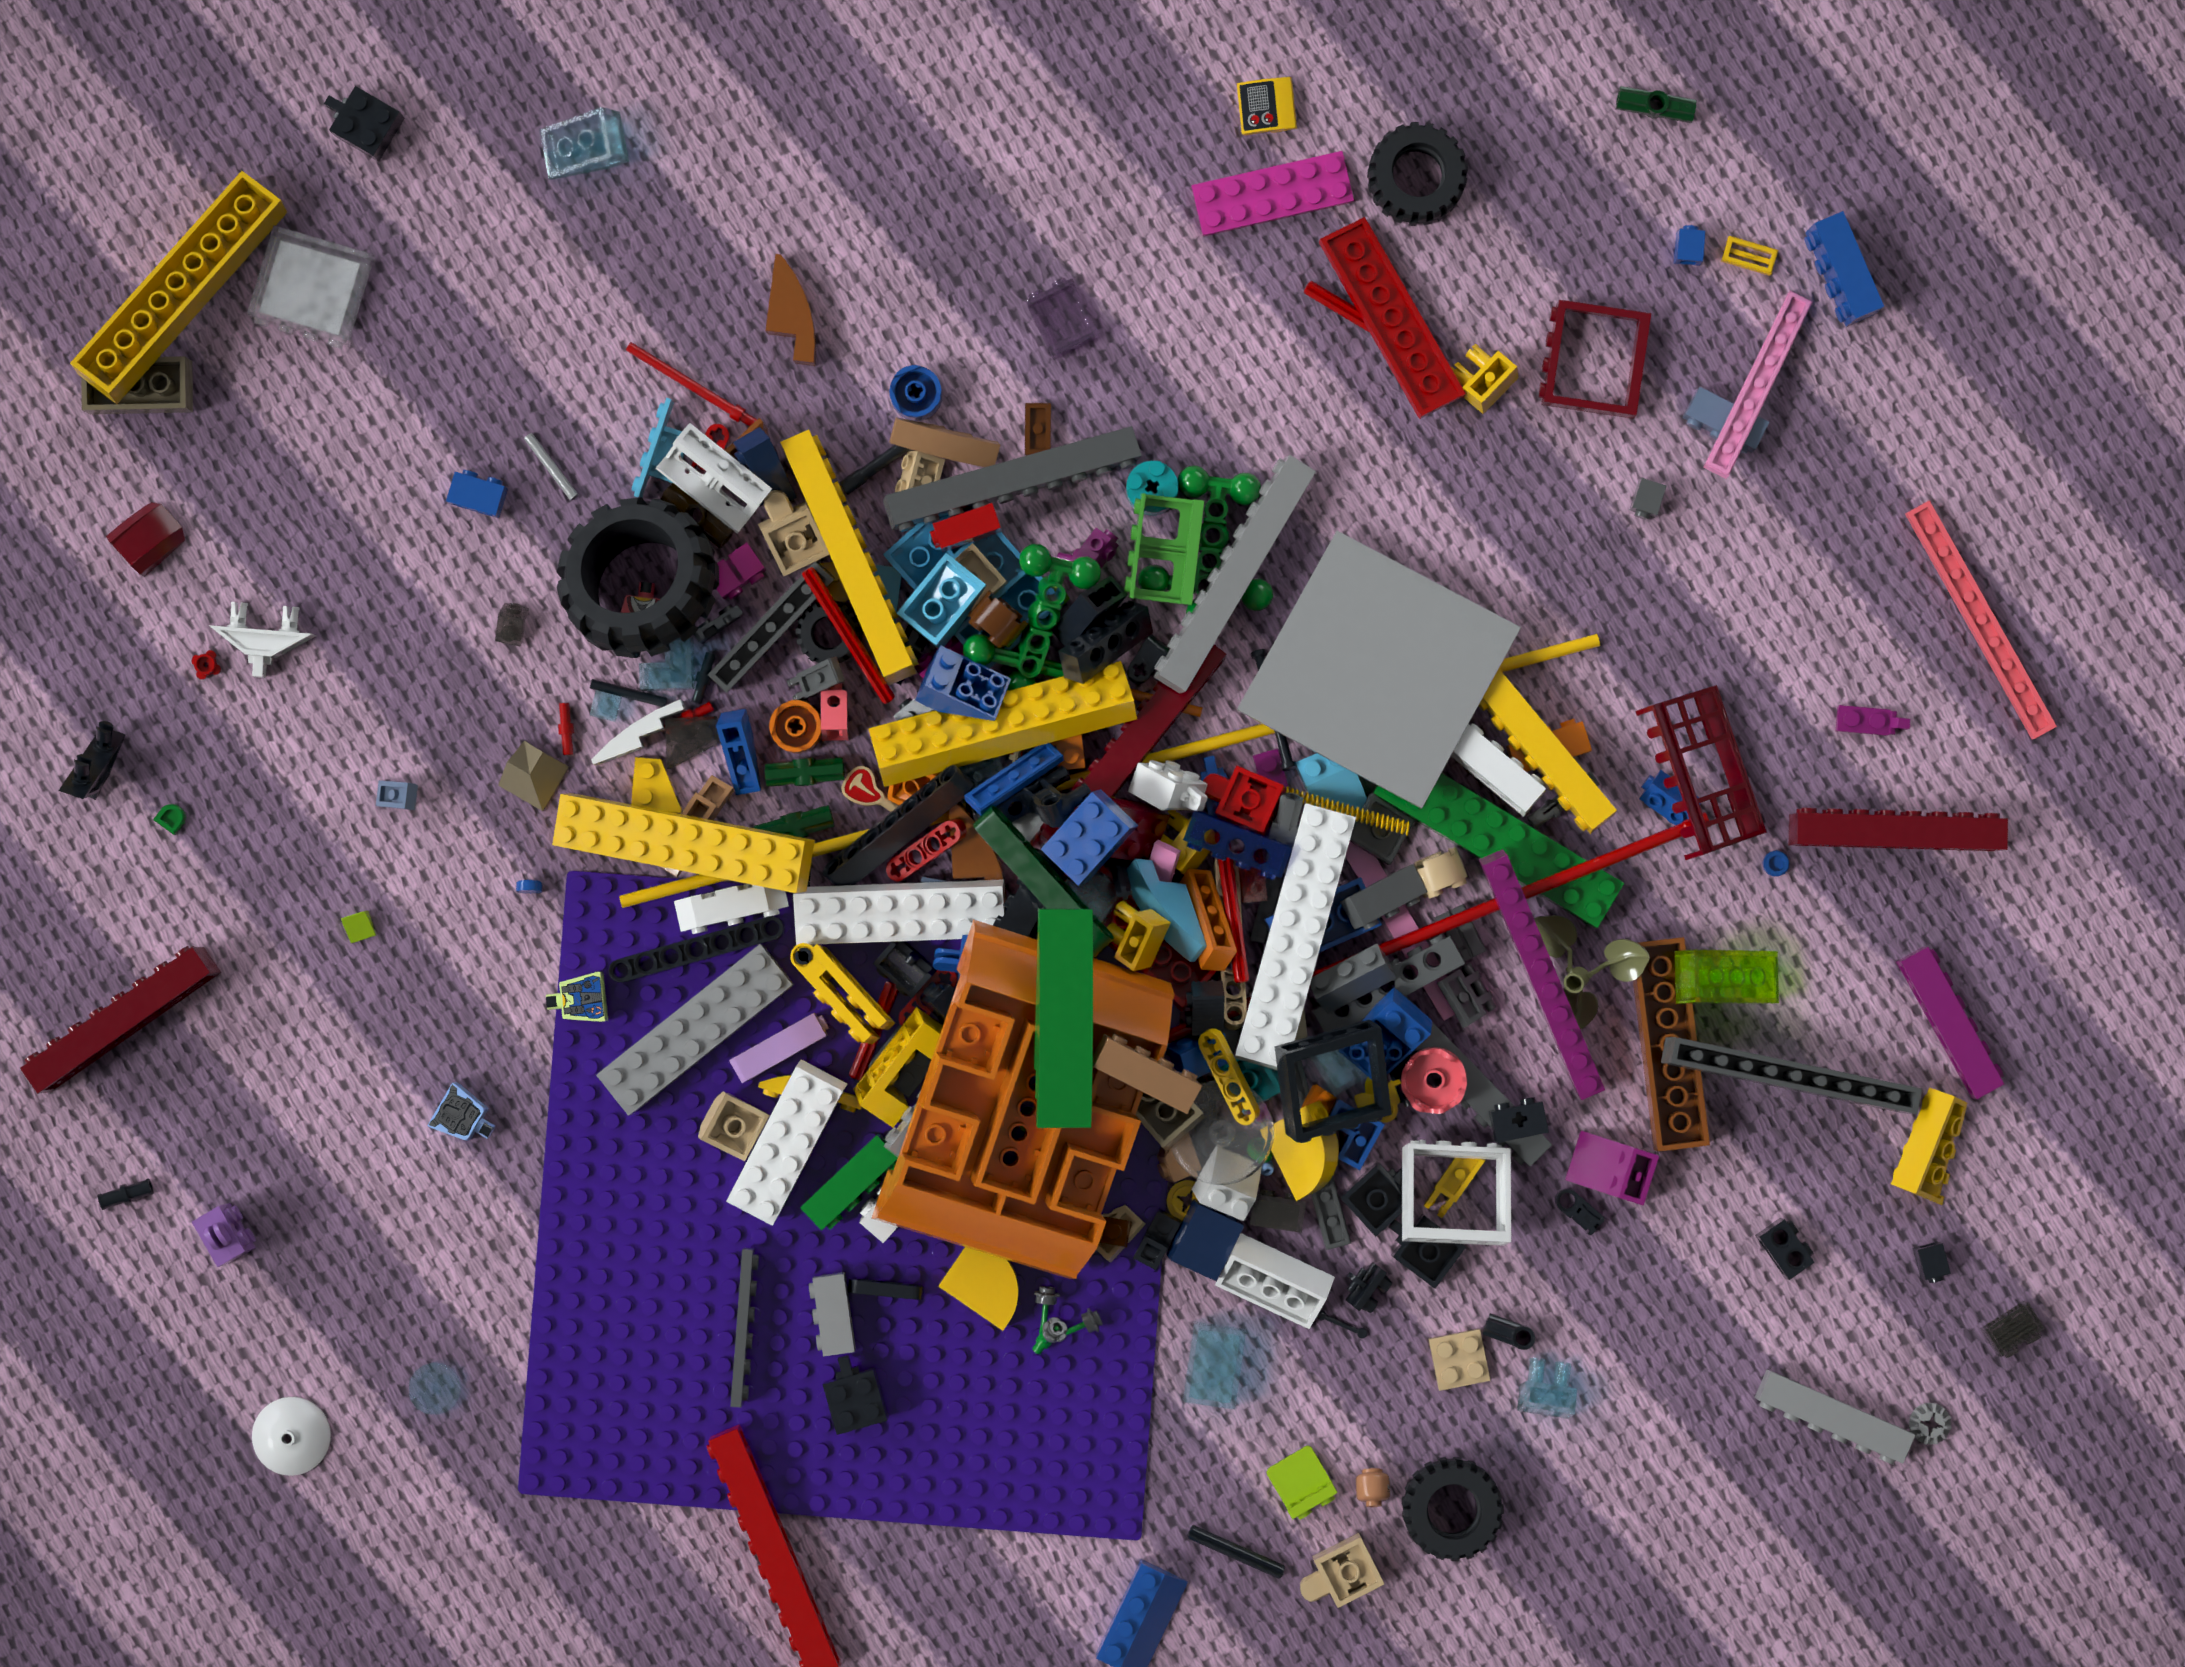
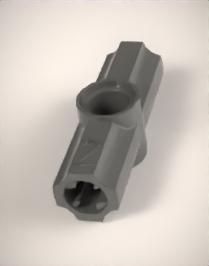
[1264,792,1304,874]

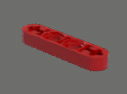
[886,818,967,881]

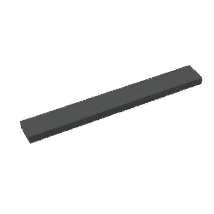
[1277,1060,1351,1250]

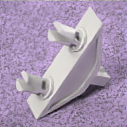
[209,602,316,678]

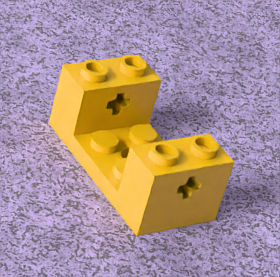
[854,1007,943,1128]

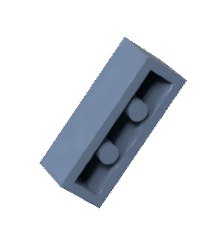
[1682,387,1769,454]

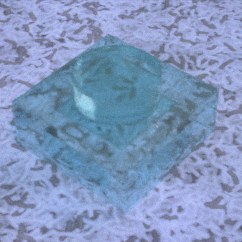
[590,690,622,722]

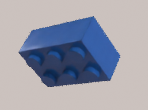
[1041,789,1139,886]

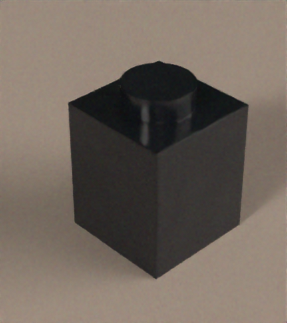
[1912,1241,1951,1283]

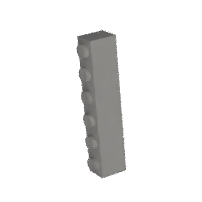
[1754,1369,1915,1465]

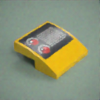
[1237,77,1297,136]

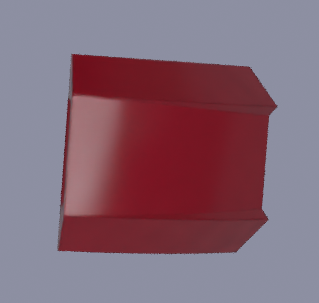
[106,502,185,577]

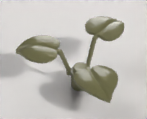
[1534,915,1650,1030]

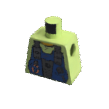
[546,972,608,1022]

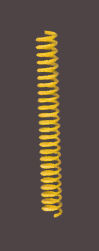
[1286,786,1410,836]

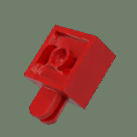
[1203,765,1286,838]

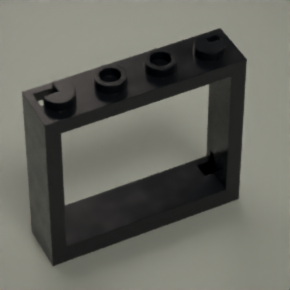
[1274,1019,1392,1143]

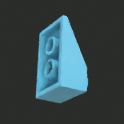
[897,553,987,648]
[1296,753,1367,817]

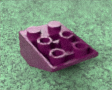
[1565,1130,1659,1206]

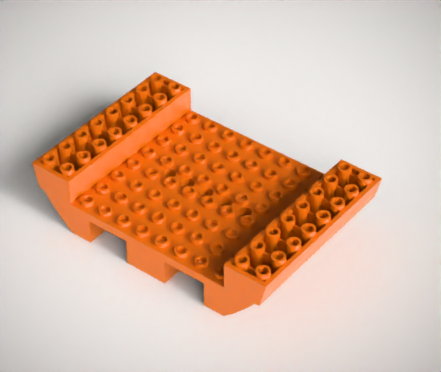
[871,919,1174,1279]

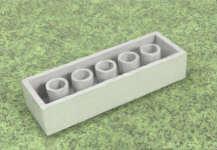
[726,1060,847,1226]

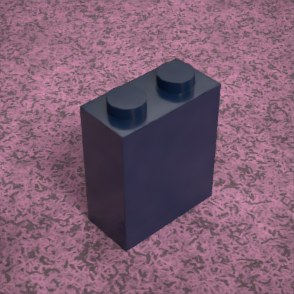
[1166,1199,1244,1282]

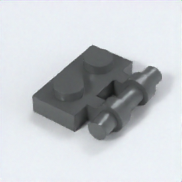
[1437,963,1496,1028]

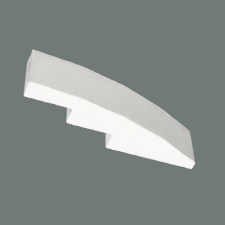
[591,700,686,766]

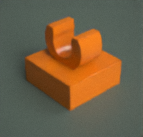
[1301,1085,1337,1115]

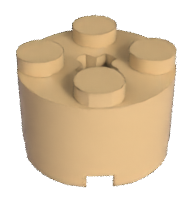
[1414,847,1467,899]

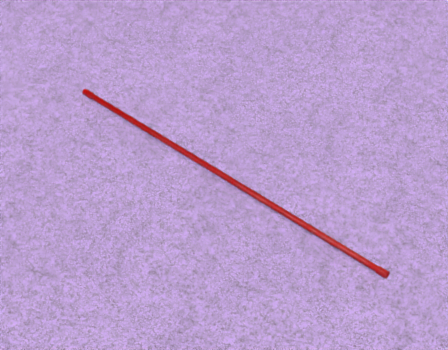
[1029,812,1711,1089]

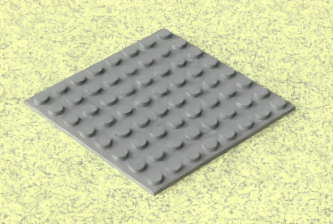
[1237,531,1521,809]

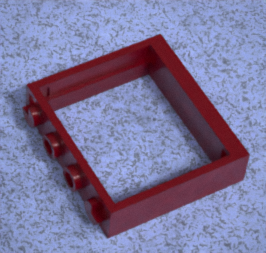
[1538,300,1652,419]

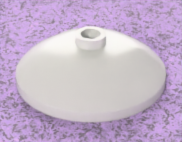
[252,1397,331,1476]

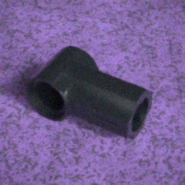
[1482,1313,1535,1350]

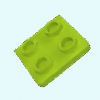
[1266,1445,1338,1520]

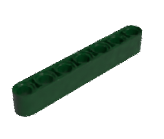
[973,805,1114,957]

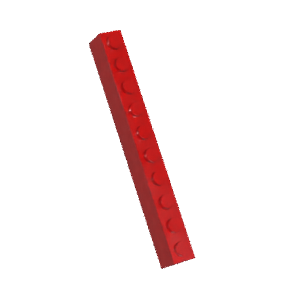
[707,1424,842,1667]

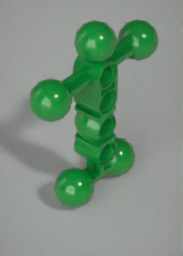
[1138,465,1273,614]
[963,544,1101,691]

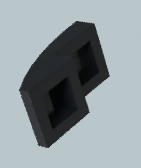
[1133,1208,1182,1270]

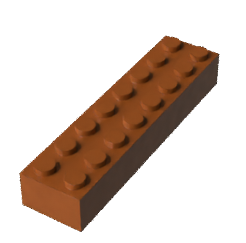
[1633,937,1710,1152]

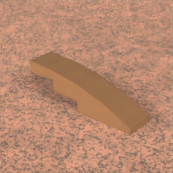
[889,417,1000,467]

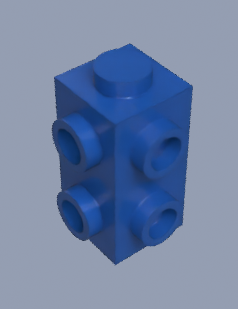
[1639,769,1701,825]

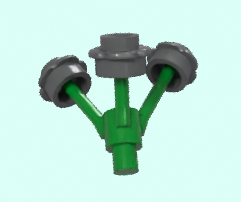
[1032,1286,1103,1354]

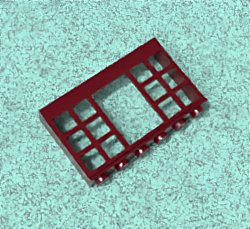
[1635,685,1767,860]

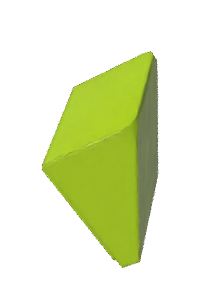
[341,911,376,943]

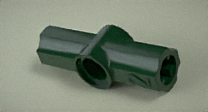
[1615,86,1697,123]
[765,758,845,787]
[754,805,835,838]

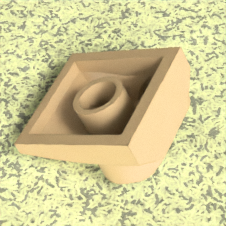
[698,1091,770,1161]

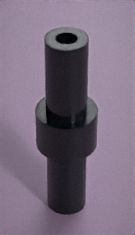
[691,652,716,704]

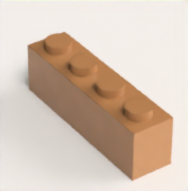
[1093,1034,1202,1114]

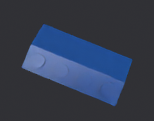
[1096,1559,1188,1667]

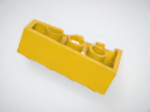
[1891,1087,1968,1205]

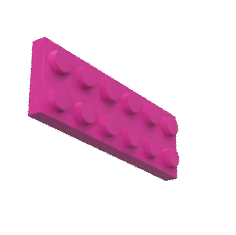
[1191,151,1354,237]

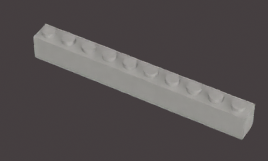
[1154,455,1316,693]

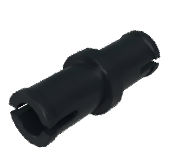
[97,1178,154,1210]

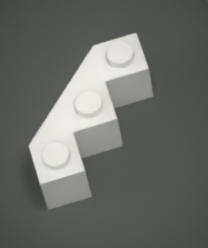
[674,884,789,934]

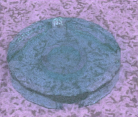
[409,1362,461,1415]

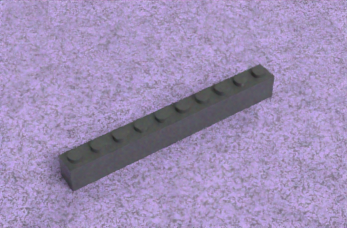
[883,426,1142,532]
[1661,1037,1922,1114]

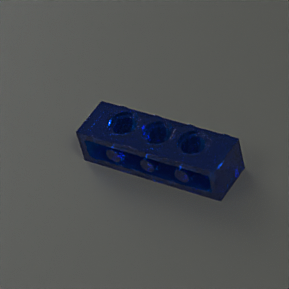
[1183,810,1293,880]

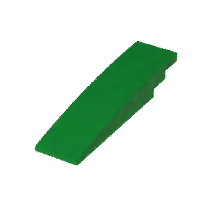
[1034,909,1093,1128]

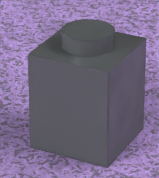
[1629,478,1667,520]

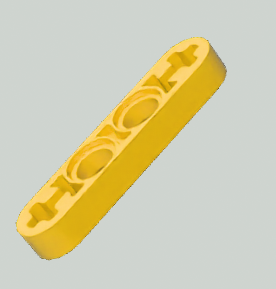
[1198,1028,1260,1125]

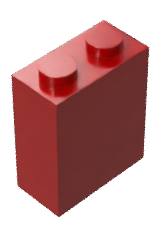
[930,503,1001,553]

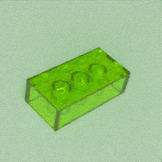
[1675,949,1779,1005]

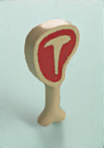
[841,766,899,812]

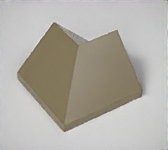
[498,741,569,811]

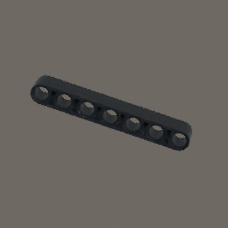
[823,765,974,886]
[609,916,785,982]

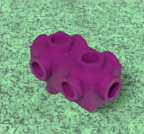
[1057,528,1119,569]

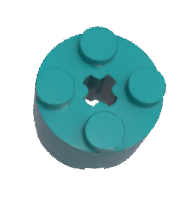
[1126,461,1178,516]

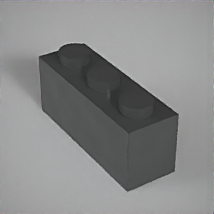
[1340,864,1427,930]
[1310,944,1396,1014]

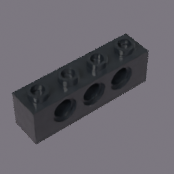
[1058,600,1153,684]

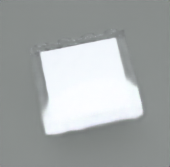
[247,225,377,349]

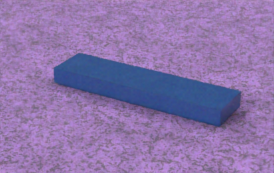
[964,743,1064,816]

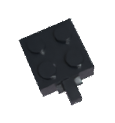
[324,86,405,162]
[1339,1161,1402,1237]
[1388,1214,1466,1289]
[822,1355,889,1435]

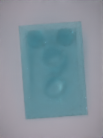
[539,107,629,180]

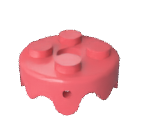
[1401,1047,1467,1114]

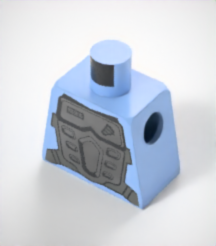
[427,1082,495,1141]

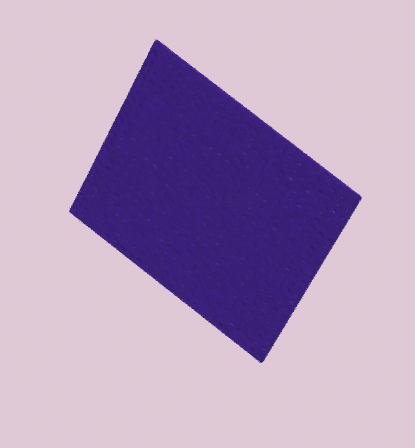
[518,871,1180,1540]

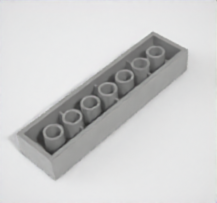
[596,944,795,1116]

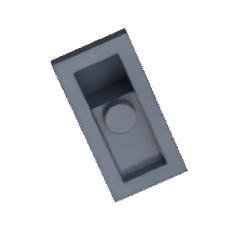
[376,780,418,810]

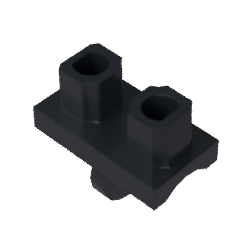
[1345,1262,1393,1313]

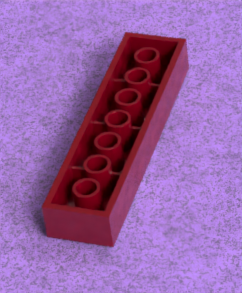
[1788,808,2008,851]
[20,946,222,1094]

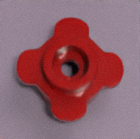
[191,650,221,680]

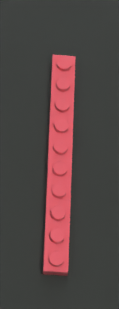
[1905,500,2057,740]

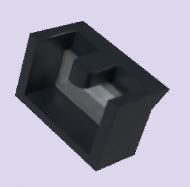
[873,941,937,998]

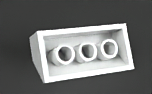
[1215,1233,1335,1329]

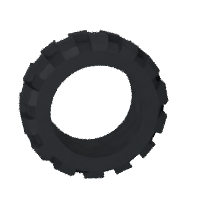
[556,497,719,658]

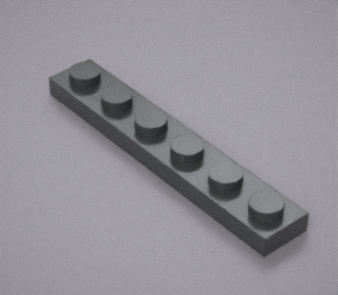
[731,1247,759,1408]

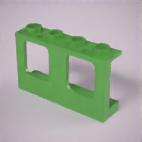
[1124,493,1204,605]

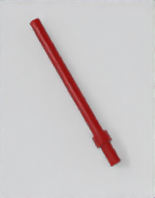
[626,342,757,427]

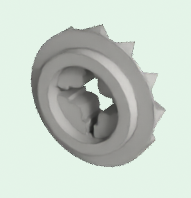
[1909,1403,1952,1445]

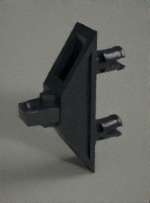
[58,721,126,800]

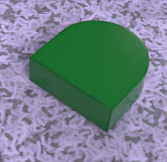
[153,804,186,835]

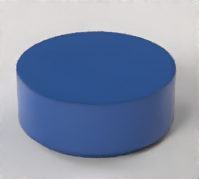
[1762,851,1790,877]
[516,880,542,893]

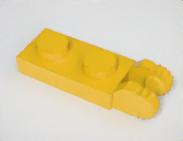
[1423,1158,1485,1218]

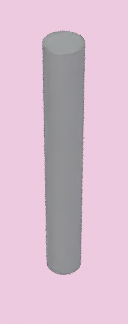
[524,433,579,501]

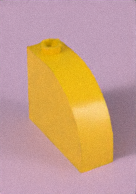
[1261,1101,1339,1201]
[938,1247,1019,1331]

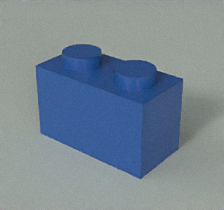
[446,469,508,518]

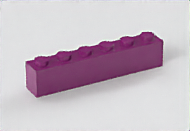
[1896,947,2004,1099]

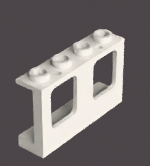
[655,423,772,534]

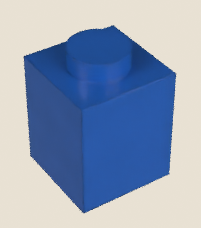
[1674,225,1705,266]

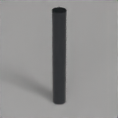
[590,679,668,707]

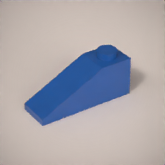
[716,709,762,795]

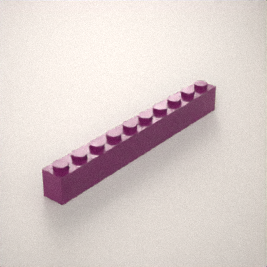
[1479,849,1605,1100]

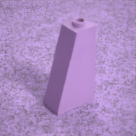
[729,1013,829,1083]

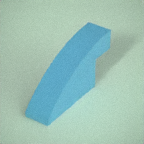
[1127,858,1207,962]

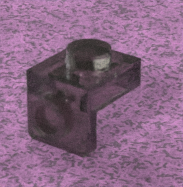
[495,603,529,647]

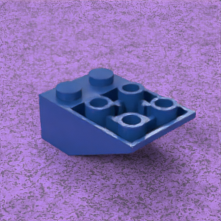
[915,645,1011,721]
[1339,987,1432,1080]

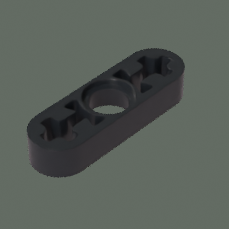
[848,1278,924,1300]

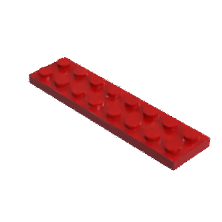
[1319,217,1466,419]

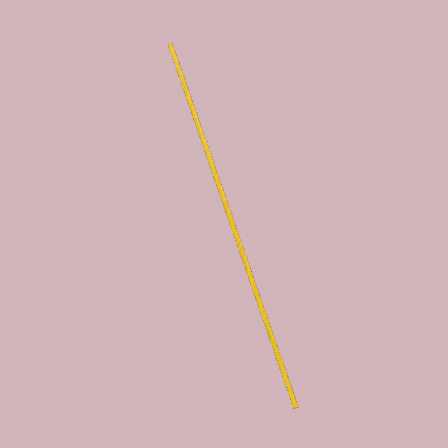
[619,634,1600,908]

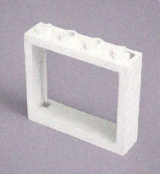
[1402,1140,1511,1246]

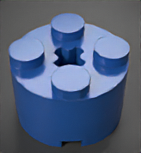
[889,365,942,421]

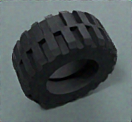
[1367,122,1468,226]
[1401,1457,1504,1561]

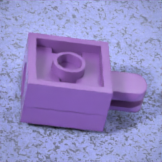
[192,1203,256,1267]

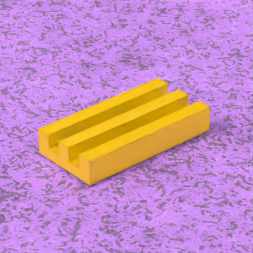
[1721,236,1778,276]

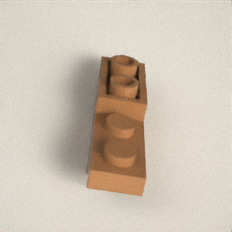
[658,775,734,878]

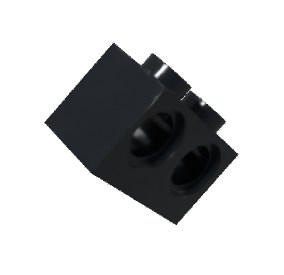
[1755,1218,1815,1280]

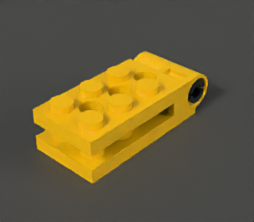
[790,943,895,1044]

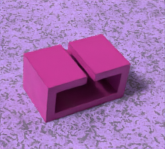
[717,542,766,600]

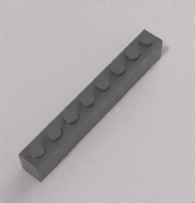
[1405,996,1552,1166]

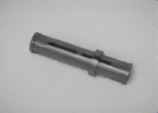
[1527,772,1600,830]

